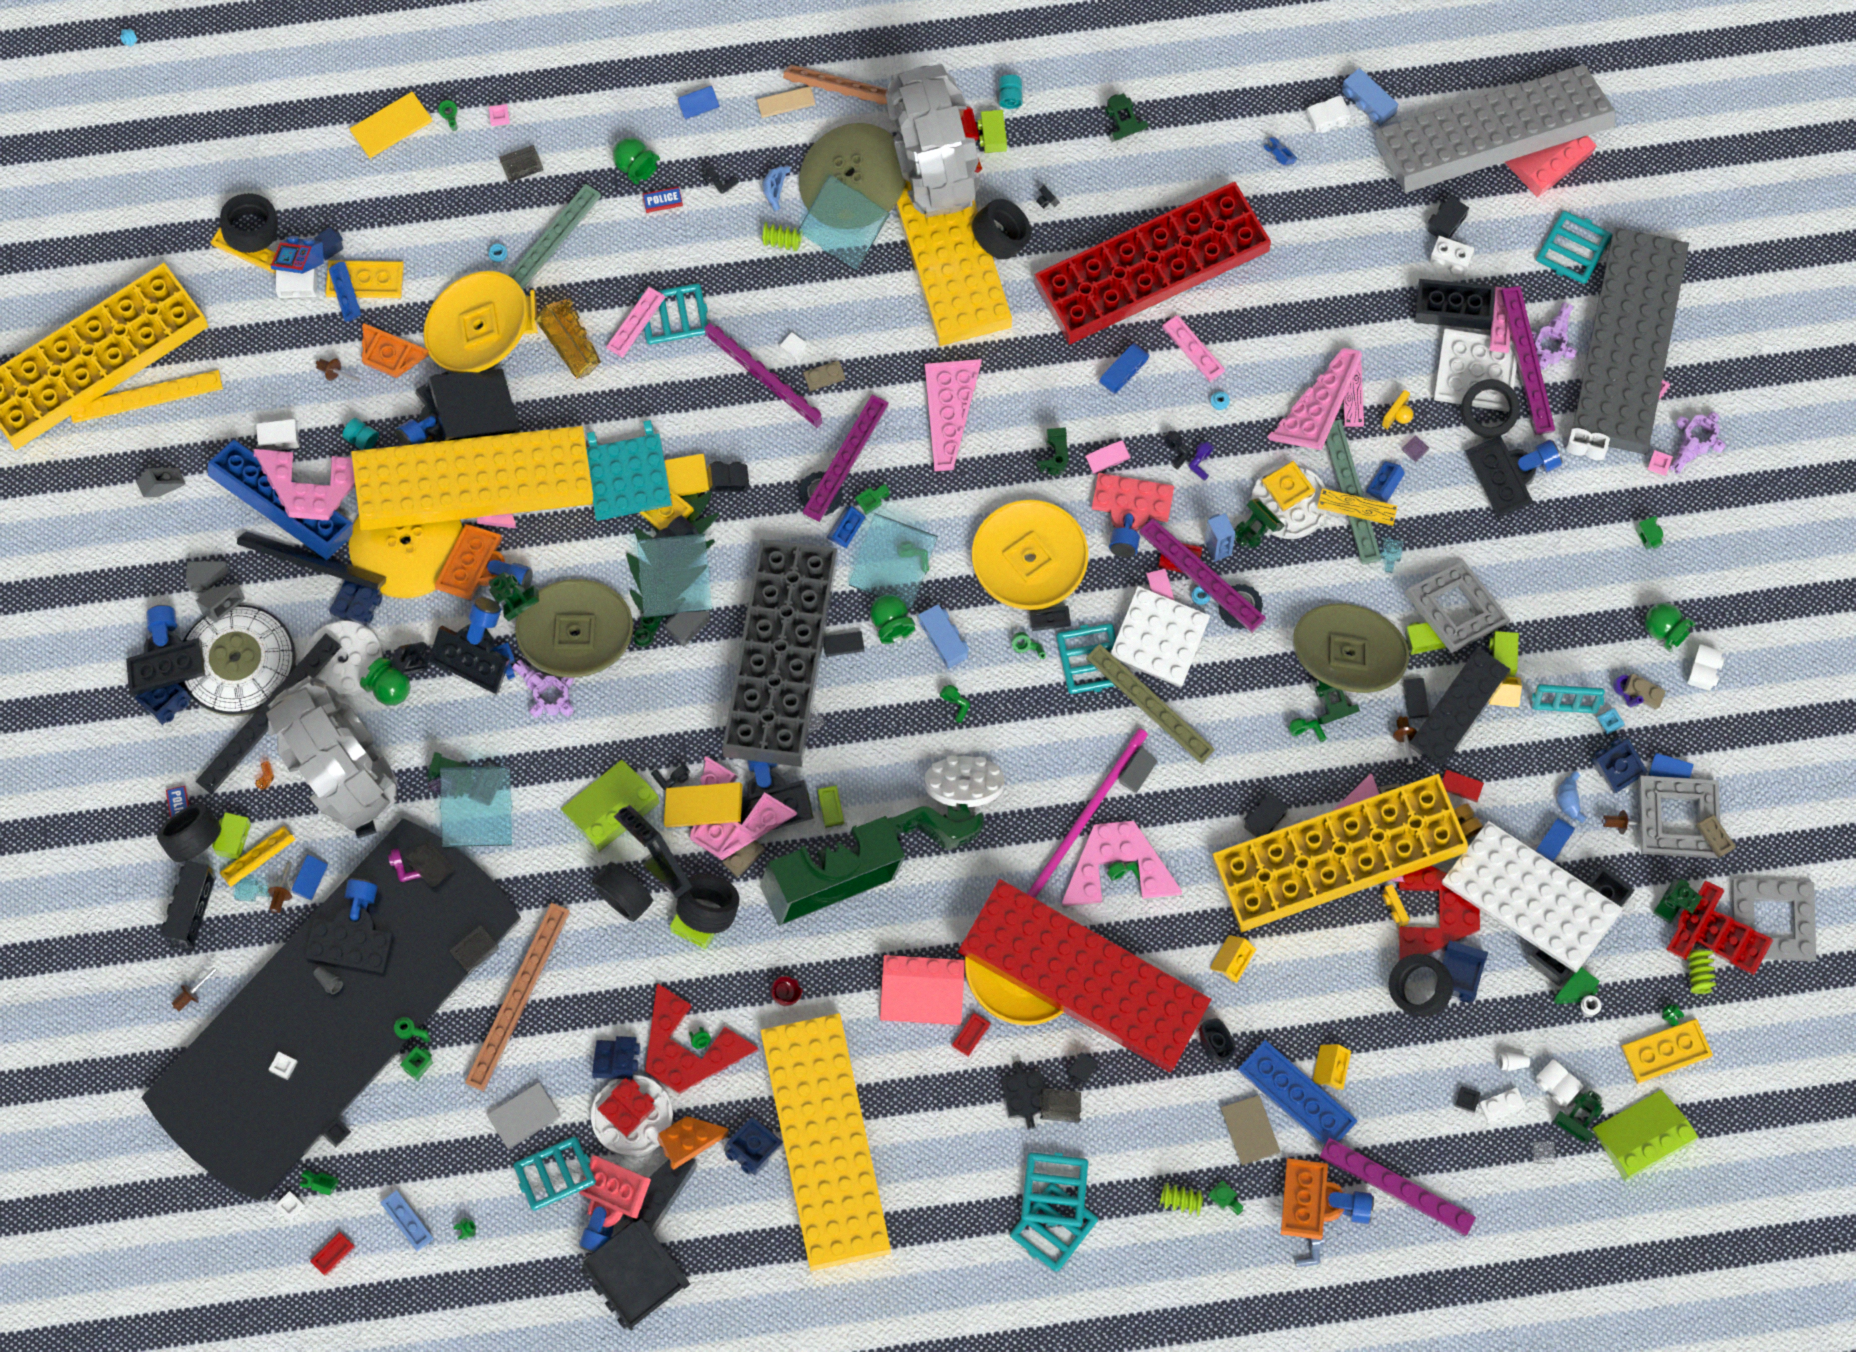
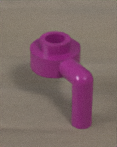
[388,848,423,882]

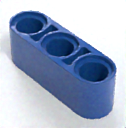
[1099,343,1150,394]
[1536,817,1575,862]

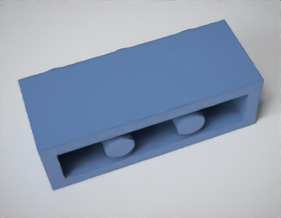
[1342,68,1399,126]
[1204,513,1235,562]
[918,604,969,669]

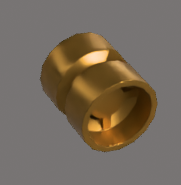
[1454,803,1484,840]

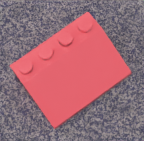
[1505,136,1597,198]
[880,955,965,1025]

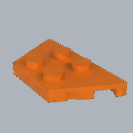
[362,323,429,378]
[657,1116,729,1170]

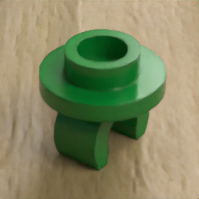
[1662,1004,1684,1026]
[689,1027,711,1049]
[453,1218,476,1240]

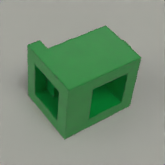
[1636,516,1664,550]
[400,1046,433,1082]

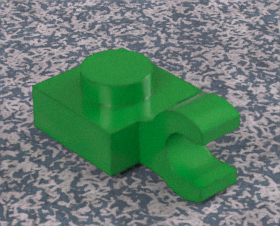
[855,484,890,515]
[300,1170,339,1196]
[1208,1180,1244,1216]

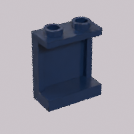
[1434,940,1488,1003]

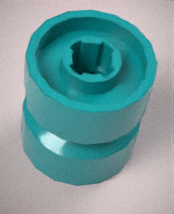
[998,75,1023,109]
[342,418,379,450]

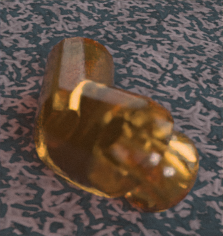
[255,761,274,790]

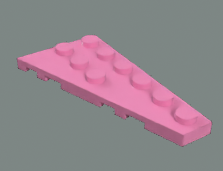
[1268,348,1362,450]
[925,359,982,472]

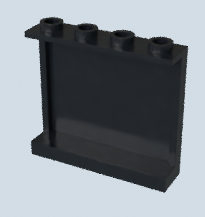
[426,368,520,441]
[614,805,692,899]
[579,1217,691,1331]

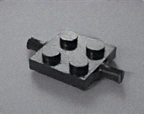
[1000,1061,1049,1130]

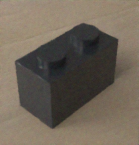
[1428,196,1469,239]
[1244,793,1289,838]

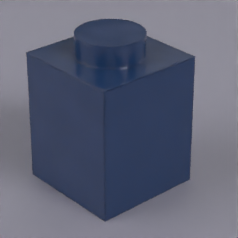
[314,227,344,261]

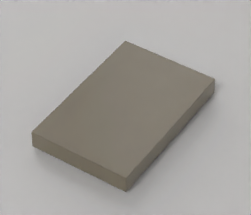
[1221,1095,1280,1166]

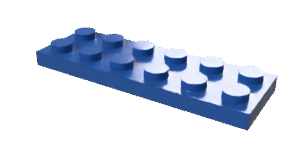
[1238,1040,1358,1146]

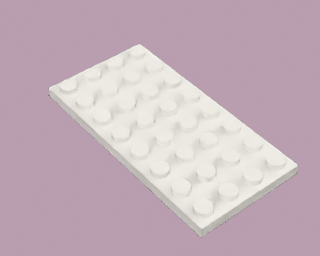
[1442,821,1623,973]

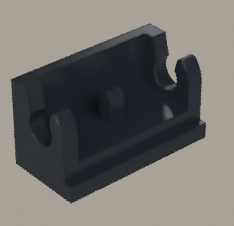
[390,641,433,675]

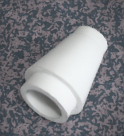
[1581,995,1601,1017]
[1498,1052,1530,1072]

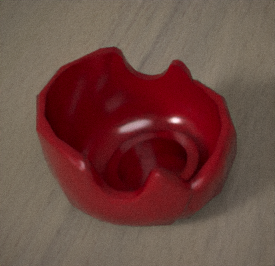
[770,976,803,1006]

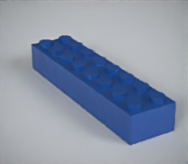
[208,440,353,560]

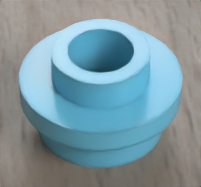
[120,29,137,47]
[489,244,508,262]
[1211,391,1230,410]
[1191,586,1211,605]

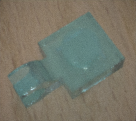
[1381,538,1404,573]
[234,880,270,902]

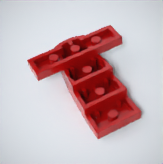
[1666,880,1773,975]

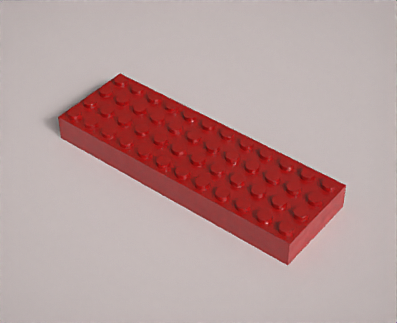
[1034,181,1271,345]
[958,879,1212,1073]

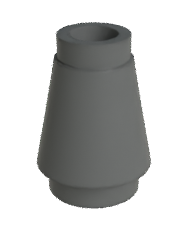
[313,966,343,994]

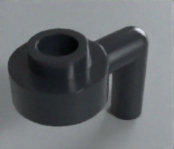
[702,165,739,194]
[1163,431,1191,470]
[651,764,690,791]

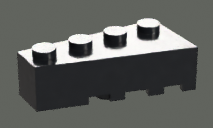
[622,1158,697,1233]

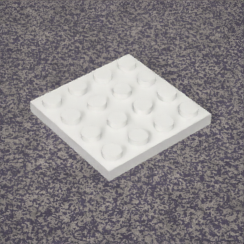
[1434,329,1517,412]
[1110,586,1210,687]

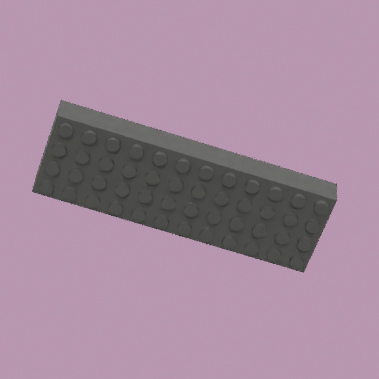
[1571,227,1689,455]
[722,539,838,767]

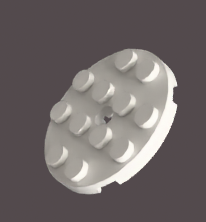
[1251,465,1327,539]
[304,621,383,697]
[925,755,1004,807]
[591,1075,673,1157]

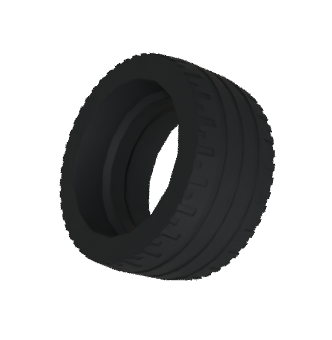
[220,193,278,253]
[972,199,1032,260]
[1461,379,1520,438]
[157,803,222,862]
[591,862,653,922]
[676,873,740,934]
[1388,954,1454,1017]

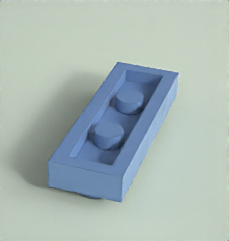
[380,1190,434,1252]

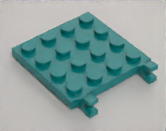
[586,420,672,521]

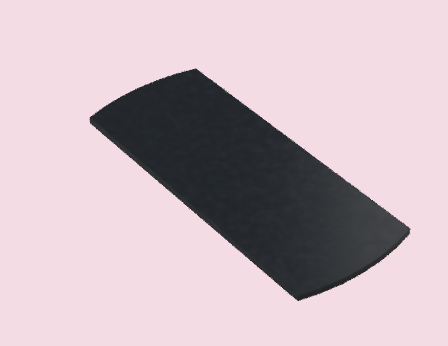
[141,818,521,1203]

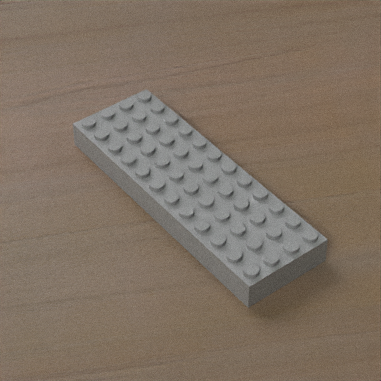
[1376,64,1615,193]

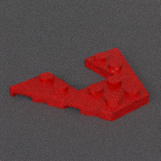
[1398,866,1480,961]
[645,984,759,1094]

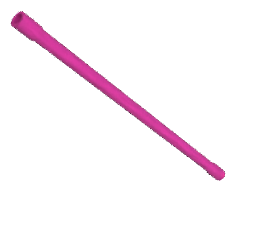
[1027,728,1148,898]

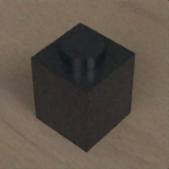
[1068,1052,1099,1087]

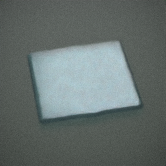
[797,175,890,270]
[849,513,938,609]
[637,534,712,617]
[439,767,513,847]

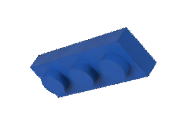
[329,262,361,322]

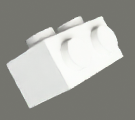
[1430,236,1475,275]
[275,269,317,298]
[256,418,299,451]

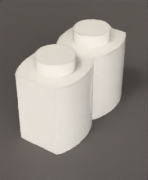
[1307,96,1351,133]
[1566,428,1610,460]
[1687,644,1724,691]
[1535,1059,1584,1107]

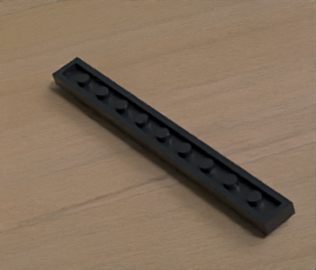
[195,633,342,795]

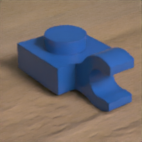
[1264,137,1297,165]
[493,642,516,680]

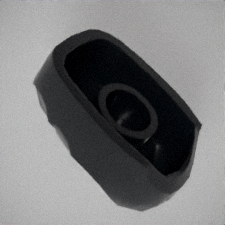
[1199,1018,1236,1064]

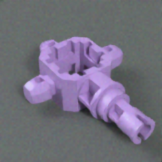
[1532,302,1577,370]
[1669,412,1726,474]
[512,659,574,718]

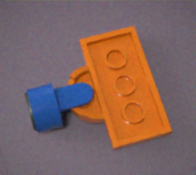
[435,524,533,600]
[1280,1158,1374,1240]

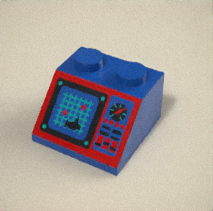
[271,236,324,274]

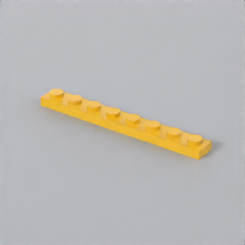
[71,370,223,423]

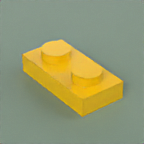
[1382,884,1410,927]

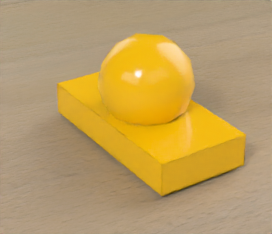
[1382,390,1413,430]

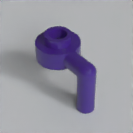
[1188,441,1214,481]
[1613,675,1644,708]

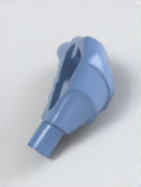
[762,165,791,211]
[1556,771,1587,824]

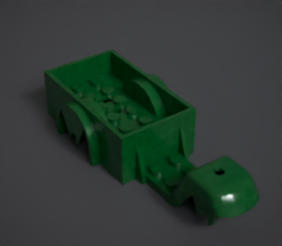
[760,804,984,926]

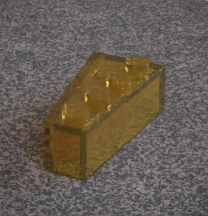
[534,298,601,379]

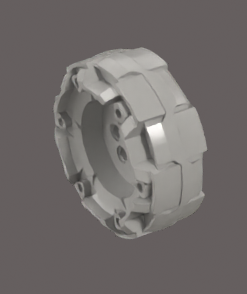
[886,64,981,218]
[266,676,398,831]

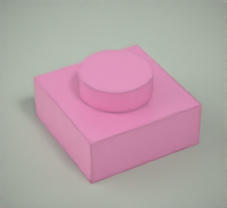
[489,104,510,126]
[1647,450,1673,476]

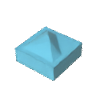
[1597,708,1625,735]

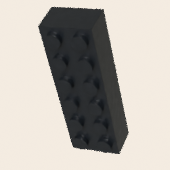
[1410,647,1511,769]
[1526,866,1635,986]

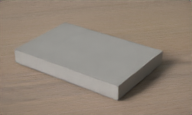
[487,1083,561,1150]

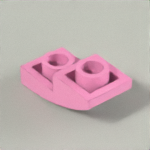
[1086,440,1131,474]
[1146,569,1175,601]

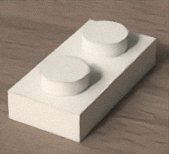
[1479,1087,1526,1123]

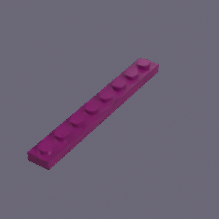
[1500,286,1555,435]
[705,323,822,428]
[803,394,889,522]
[1139,518,1266,633]
[1319,1138,1476,1237]

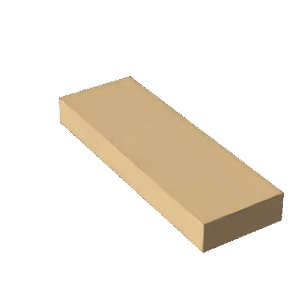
[757,86,815,118]

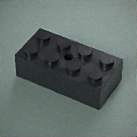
[1414,279,1495,330]
[161,860,216,952]

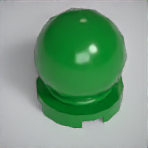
[612,137,660,184]
[870,594,916,644]
[1644,602,1696,652]
[360,657,411,706]

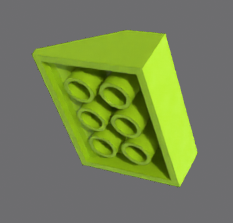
[561,760,660,853]
[1592,1089,1698,1182]

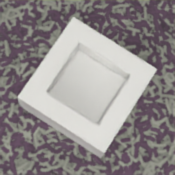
[780,332,807,359]
[269,1052,298,1080]
[275,1191,305,1221]

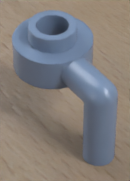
[1295,1237,1324,1267]

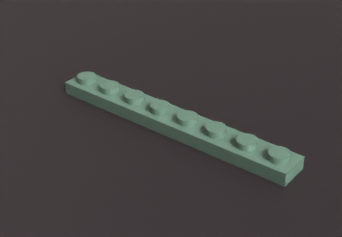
[508,184,601,289]
[1326,419,1381,565]

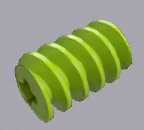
[762,222,803,252]
[1688,949,1716,994]
[1159,1182,1204,1217]

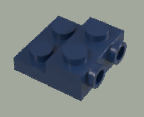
[329,580,383,627]
[134,684,191,725]
[1591,737,1648,793]
[592,1036,640,1080]
[724,1117,783,1176]

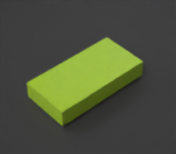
[817,785,845,828]

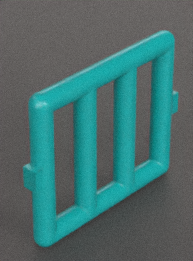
[1536,211,1612,284]
[638,283,708,345]
[1056,623,1122,694]
[1531,684,1605,714]
[513,1136,596,1211]
[1021,1152,1089,1227]
[1010,1183,1098,1272]

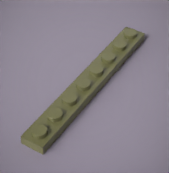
[1086,644,1215,765]

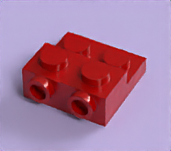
[597,1078,655,1138]

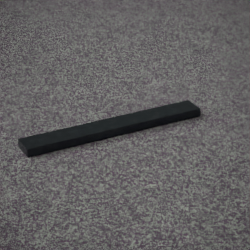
[237,531,386,590]

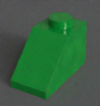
[1553,967,1600,1004]

